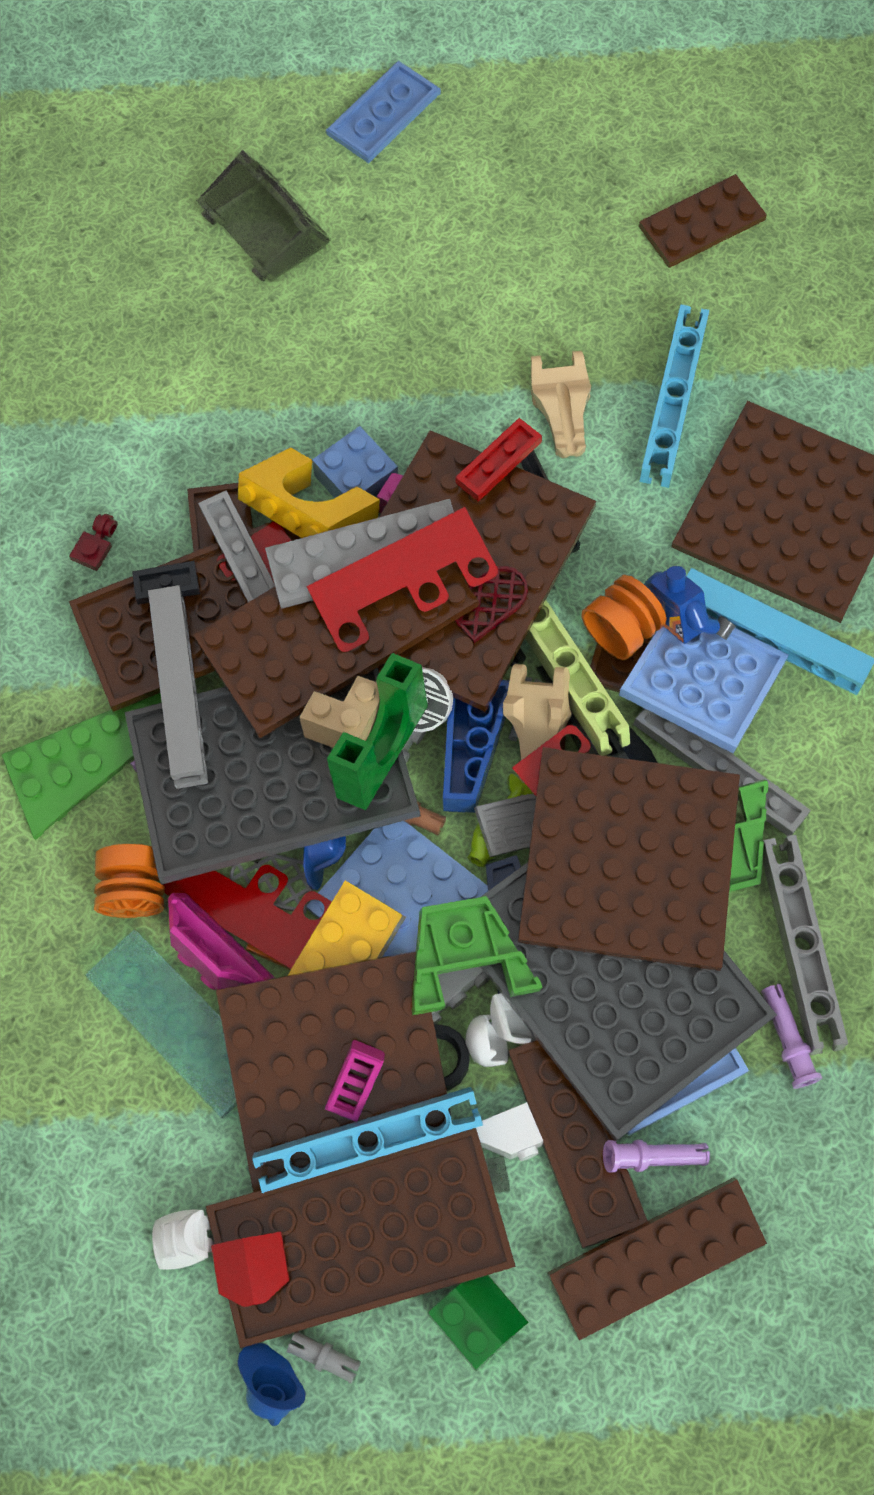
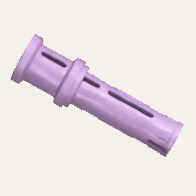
[761,984,822,1089]
[603,1140,710,1173]

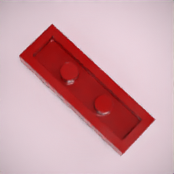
[455,417,542,502]

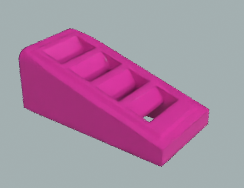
[325,1040,385,1122]

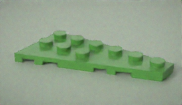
[1,693,162,840]

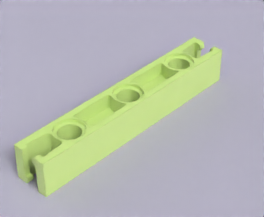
[525,600,630,756]

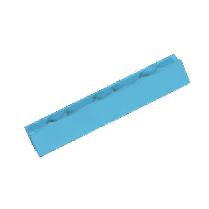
[639,304,709,488]
[687,568,874,695]
[252,1087,483,1193]

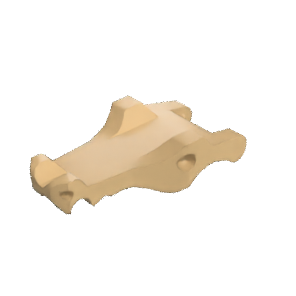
[531,351,591,458]
[503,664,572,782]

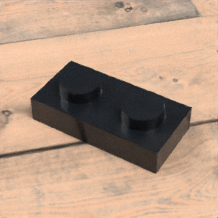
[132,561,200,605]

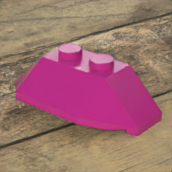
[168,893,275,990]

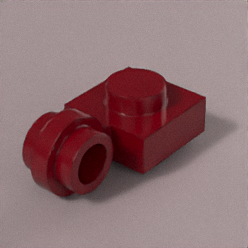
[69,513,118,571]

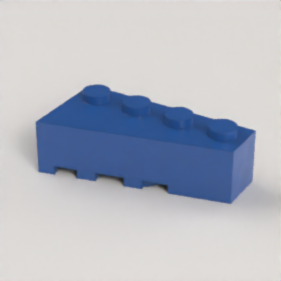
[443,680,510,813]

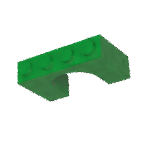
[327,653,428,811]

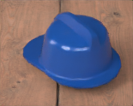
[303,836,346,890]
[237,1343,306,1426]

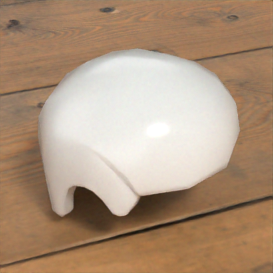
[465,1015,508,1067]

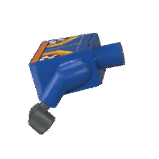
[644,566,736,644]

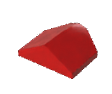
[211,1232,290,1307]

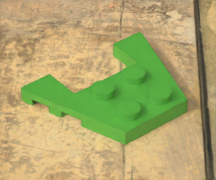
[729,780,769,892]
[411,896,543,1015]

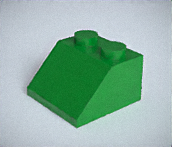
[428,1275,529,1372]

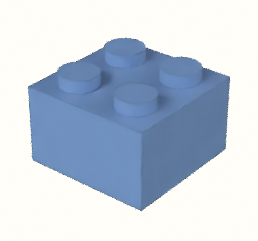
[312,426,398,498]

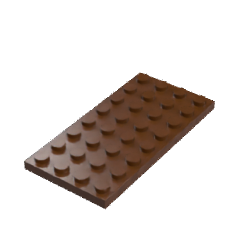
[193,507,479,738]
[69,521,301,712]
[206,1128,516,1348]

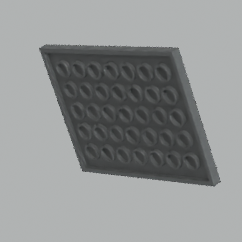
[125,667,420,884]
[480,862,777,1141]

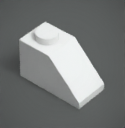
[476,1103,543,1161]

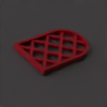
[454,566,528,643]

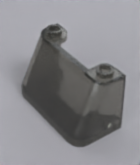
[197,150,331,282]

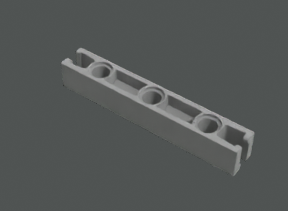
[148,585,209,789]
[763,835,848,1055]

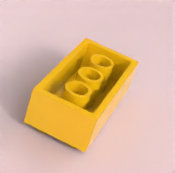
[287,880,406,976]

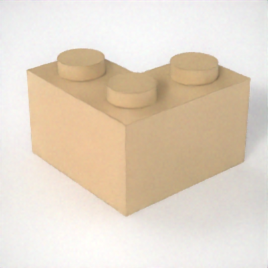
[299,676,380,748]

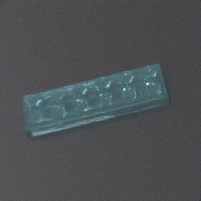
[85,929,237,1119]

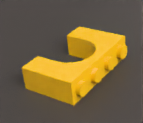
[238,447,380,538]

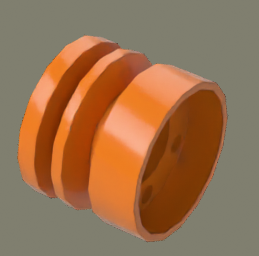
[581,575,667,660]
[94,844,165,918]

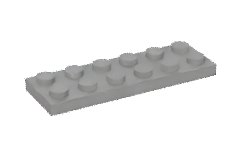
[265,499,456,609]

